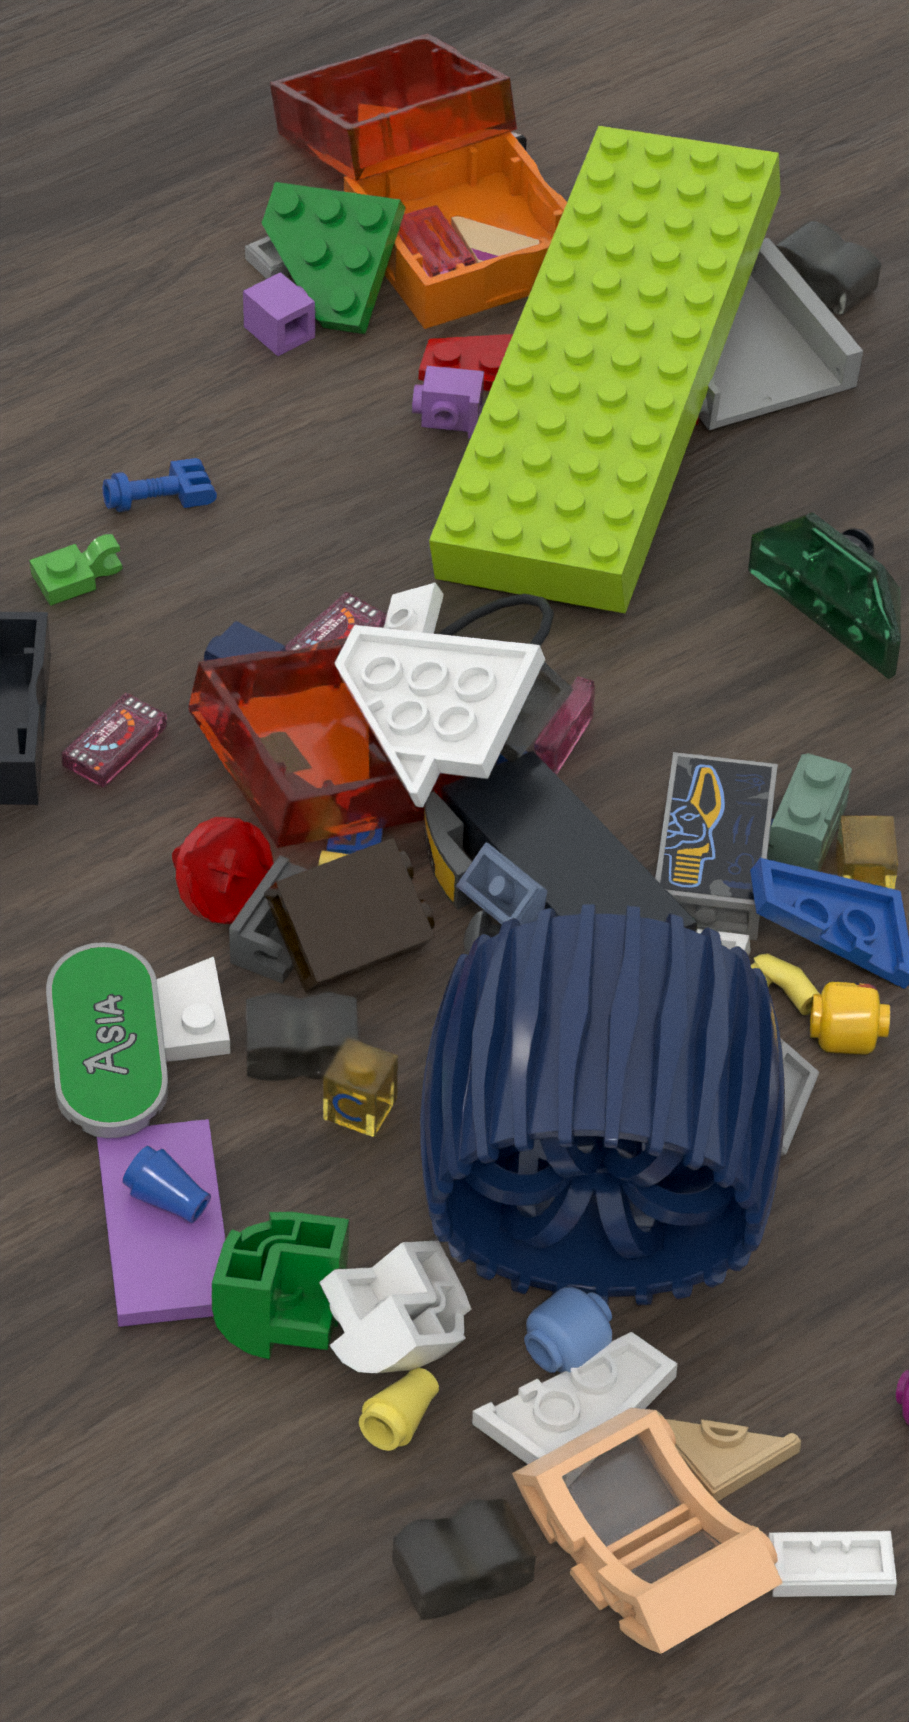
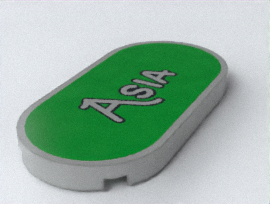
[46,942,168,1138]

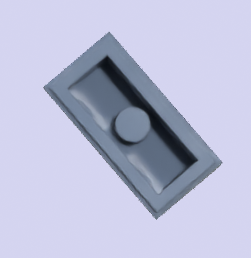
[456,842,547,925]

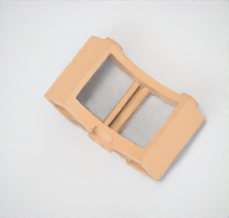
[512,1408,782,1654]

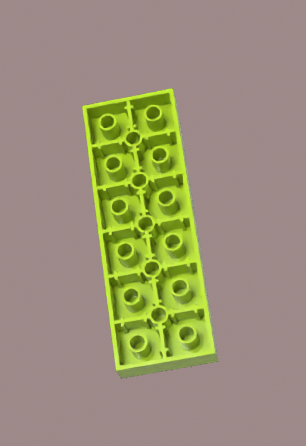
[429,126,781,613]

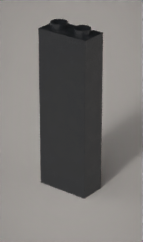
[441,751,697,932]

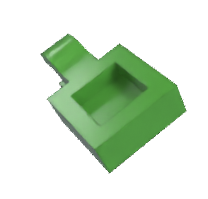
[29,534,123,606]

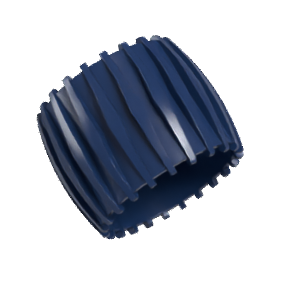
[420,904,785,1306]

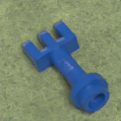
[102,458,217,512]

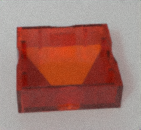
[270,33,517,181]
[188,637,467,848]

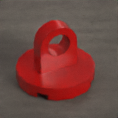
[172,816,274,924]

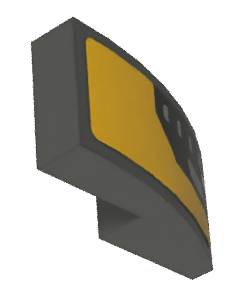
[424,791,474,910]

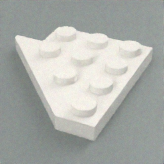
[335,625,545,807]

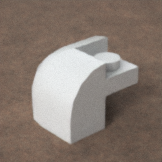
[319,1241,471,1373]

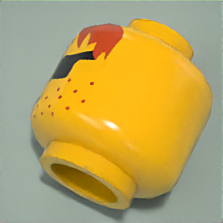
[810,982,890,1055]

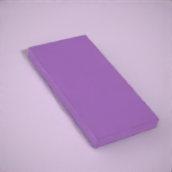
[97,1119,225,1327]

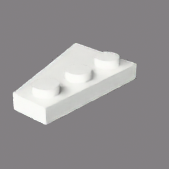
[156,957,230,1062]
[472,1332,677,1487]

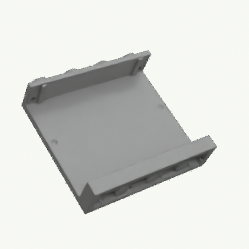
[699,238,863,430]

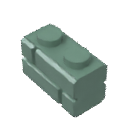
[767,753,852,872]

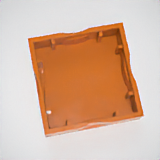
[344,128,567,329]

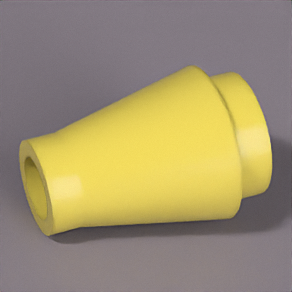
[359,1367,439,1451]

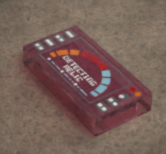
[285,592,386,682]
[61,692,167,787]

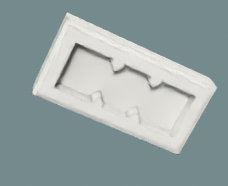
[384,583,444,634]
[769,1531,897,1597]

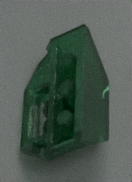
[748,512,901,679]

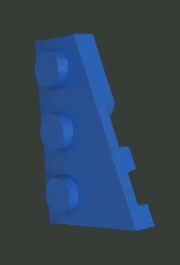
[750,858,909,989]

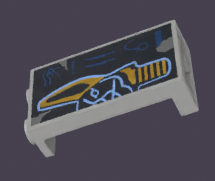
[655,752,778,940]

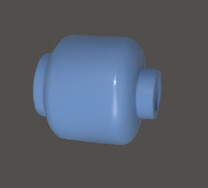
[524,1287,612,1373]

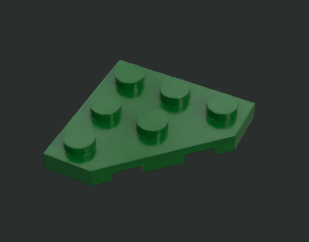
[262,182,406,334]

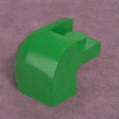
[212,1212,349,1360]

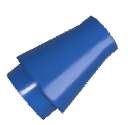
[122,1145,211,1223]

